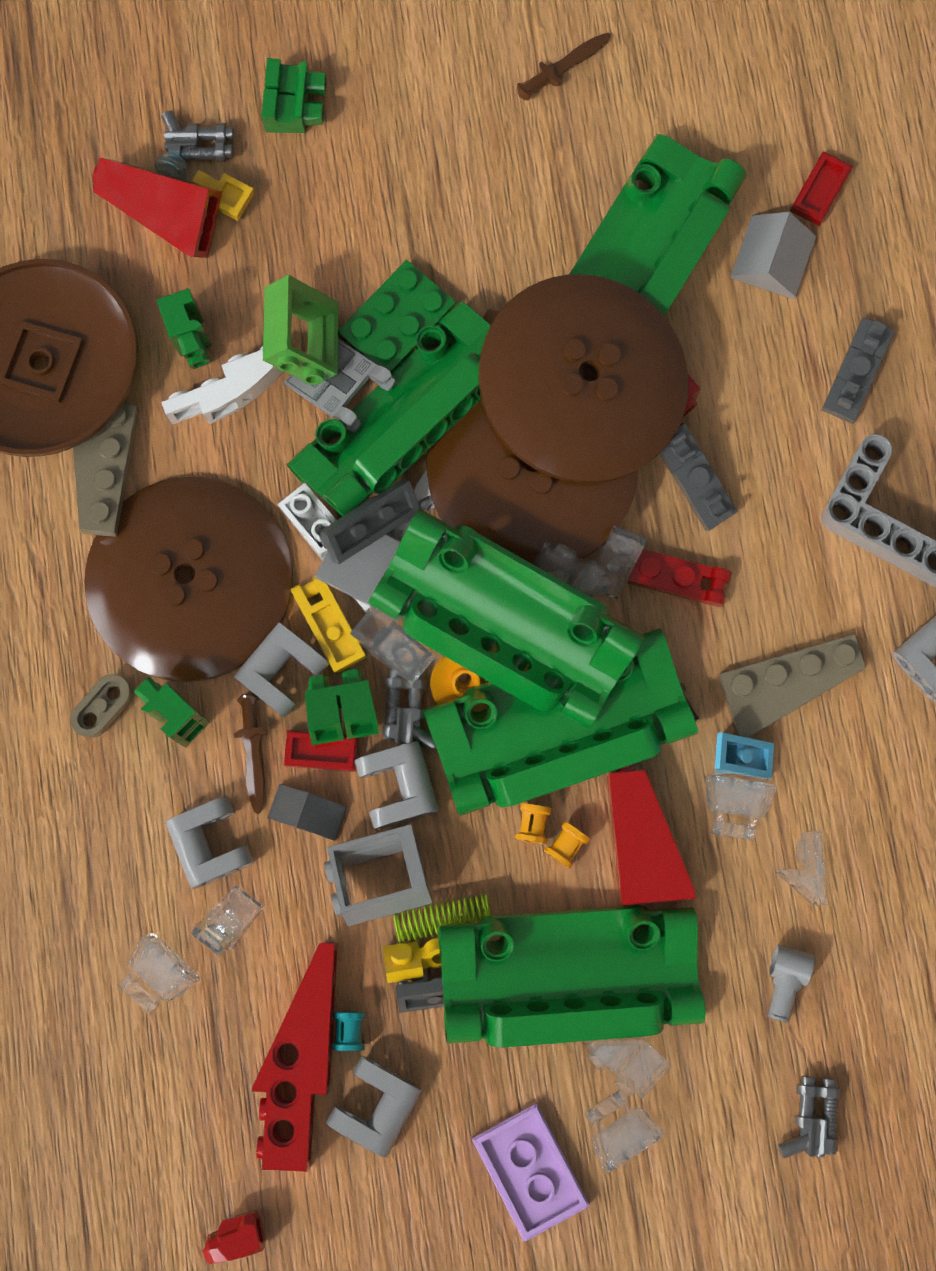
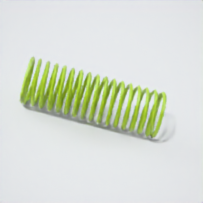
[394,893,491,943]

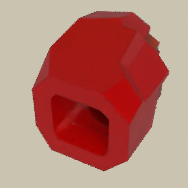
[202,1210,265,1264]

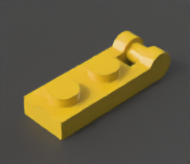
[290,576,367,674]

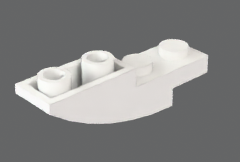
[161,346,282,425]
[278,483,375,615]

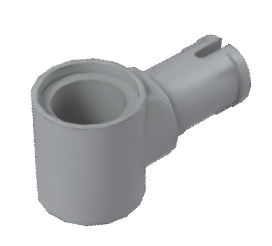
[768,944,815,1023]

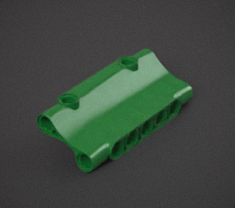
[569,134,747,316]
[286,301,491,516]
[368,508,645,729]
[424,628,698,816]
[438,905,706,1048]

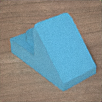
[715,732,774,779]

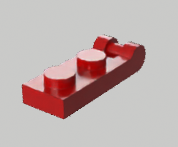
[628,548,732,607]

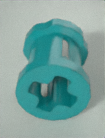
[332,1011,366,1051]

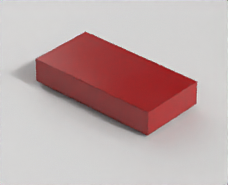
[790,151,853,227]
[284,730,359,772]

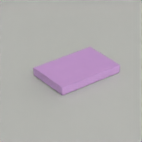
[472,1102,590,1242]

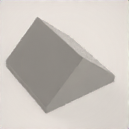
[730,212,816,299]

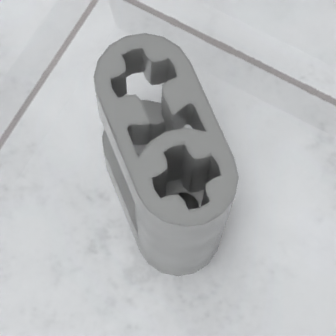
[892,615,936,702]
[233,622,330,718]
[354,741,439,830]
[165,796,254,889]
[326,1056,423,1158]

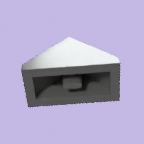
[267,784,347,841]

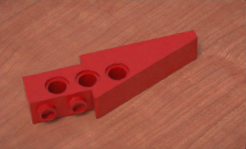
[252,942,338,1172]

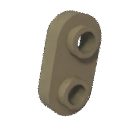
[70,674,132,738]

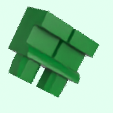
[261,58,327,133]
[156,288,212,369]
[304,668,379,746]
[134,677,210,748]

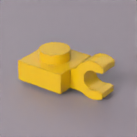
[192,170,255,221]
[382,938,441,983]

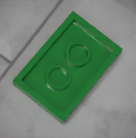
[338,259,456,373]

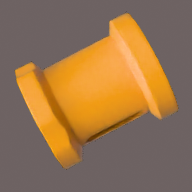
[515,803,552,845]
[544,821,591,869]

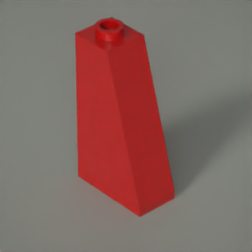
[92,157,223,258]
[607,765,696,906]

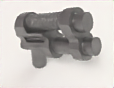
[161,110,234,162]
[382,671,435,751]
[778,1076,841,1159]

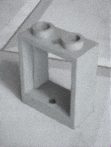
[324,824,432,927]

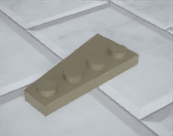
[73,404,139,537]
[718,634,866,738]

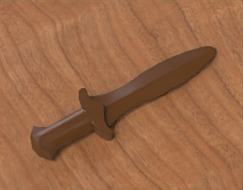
[517,33,611,101]
[234,693,268,814]

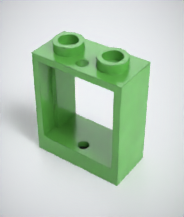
[263,274,338,386]

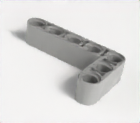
[821,434,936,588]

